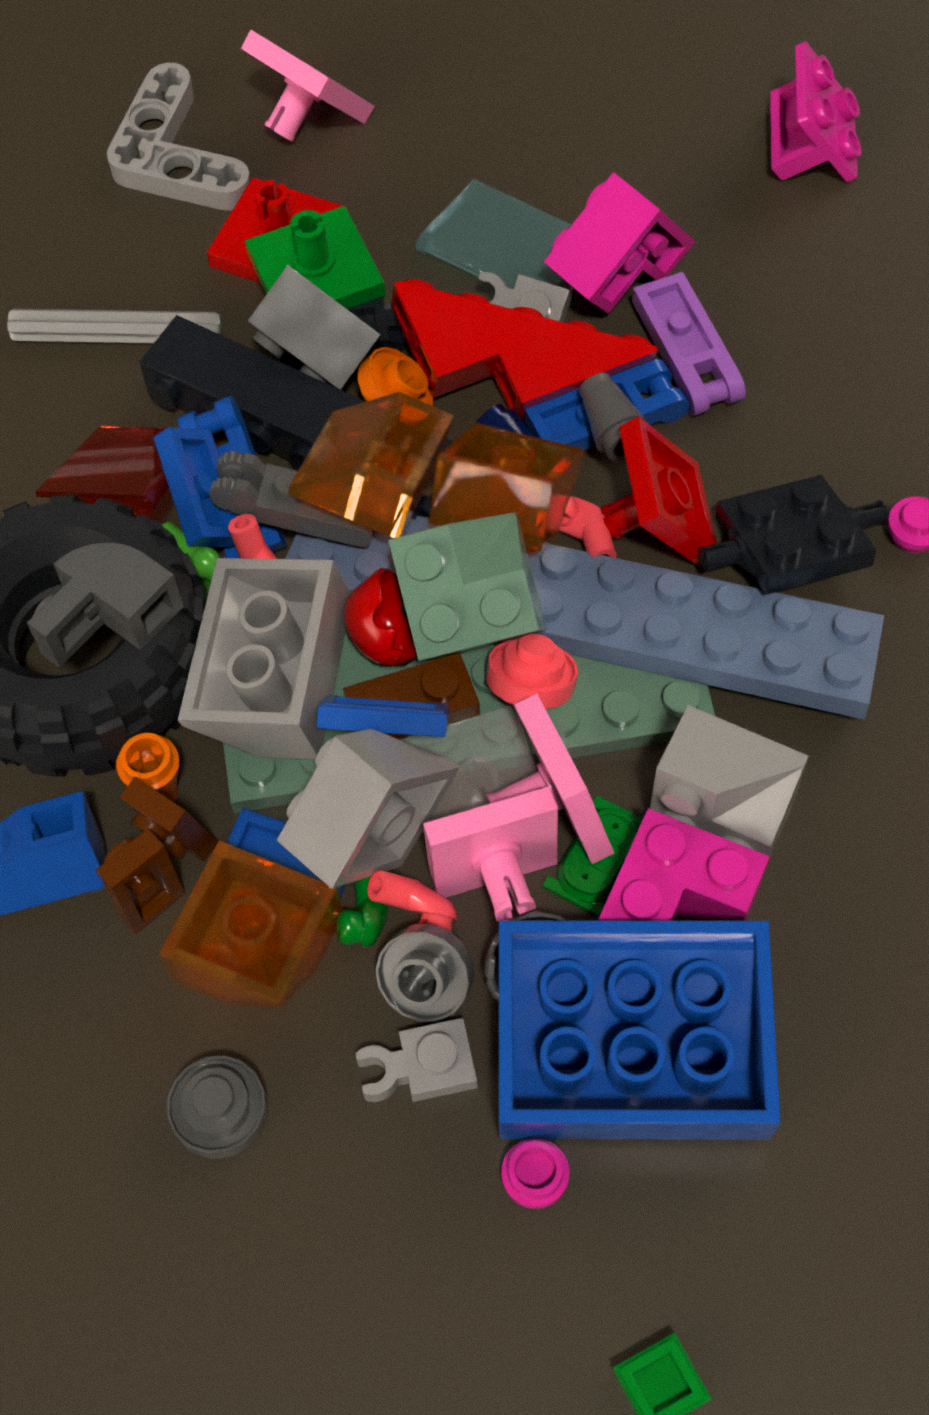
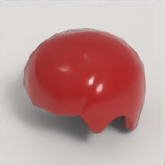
[342,568,417,666]

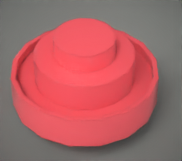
[486,634,578,709]

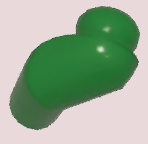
[337,876,389,948]

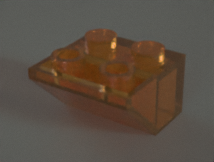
[288,392,454,538]

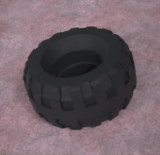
[0,494,207,777]

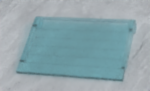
[416,179,573,291]

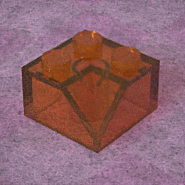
[429,423,585,553]
[159,840,342,1009]

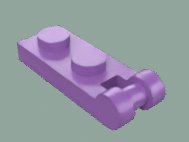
[632,272,746,417]

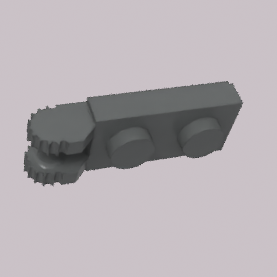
[209,450,381,548]

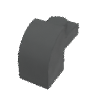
[27,542,184,668]

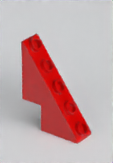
[391,279,658,424]

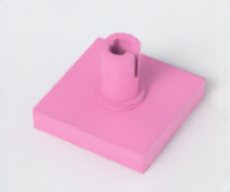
[241,30,375,142]
[487,693,614,864]
[423,786,558,922]

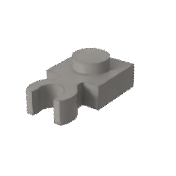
[478,272,573,322]
[355,1018,478,1102]

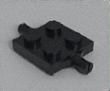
[698,475,889,594]

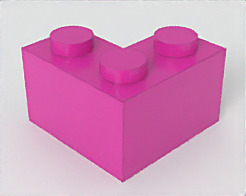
[543,172,696,314]
[598,808,770,921]

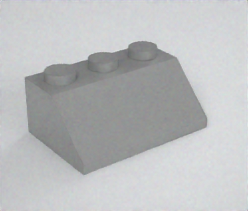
[178,558,350,760]

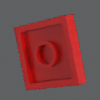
[207,177,347,283]
[601,416,717,568]

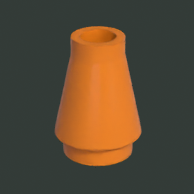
[116,733,179,802]

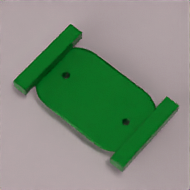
[542,795,643,919]

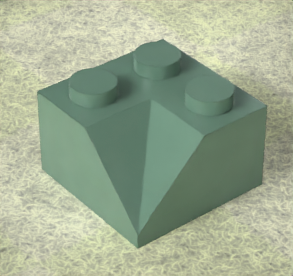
[388,512,547,661]

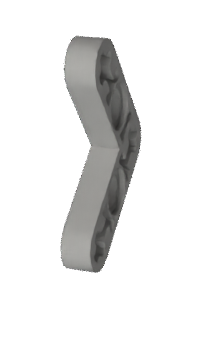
[106,62,251,211]

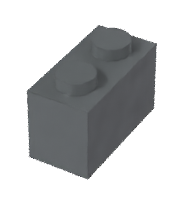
[248,265,381,390]

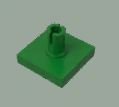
[244,206,386,309]

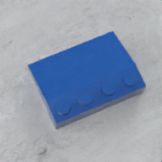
[499,921,781,1140]

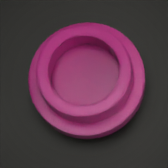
[887,496,929,553]
[501,1138,570,1209]

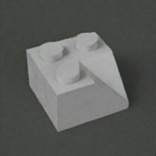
[650,705,809,856]
[277,729,460,889]

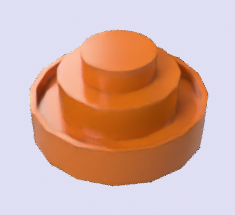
[357,347,433,424]

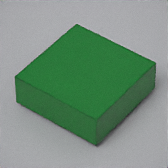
[612,1333,712,1415]

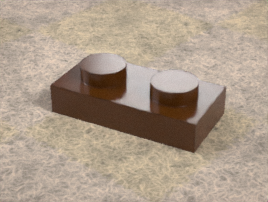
[343,652,480,740]
[119,777,219,863]
[96,828,185,934]

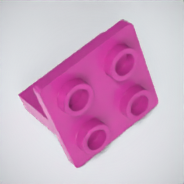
[770,41,861,183]

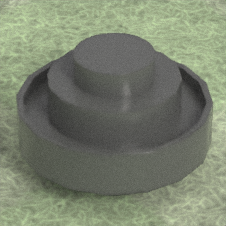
[375,924,475,1022]
[167,1055,268,1159]

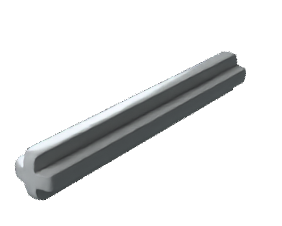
[7,309,223,344]

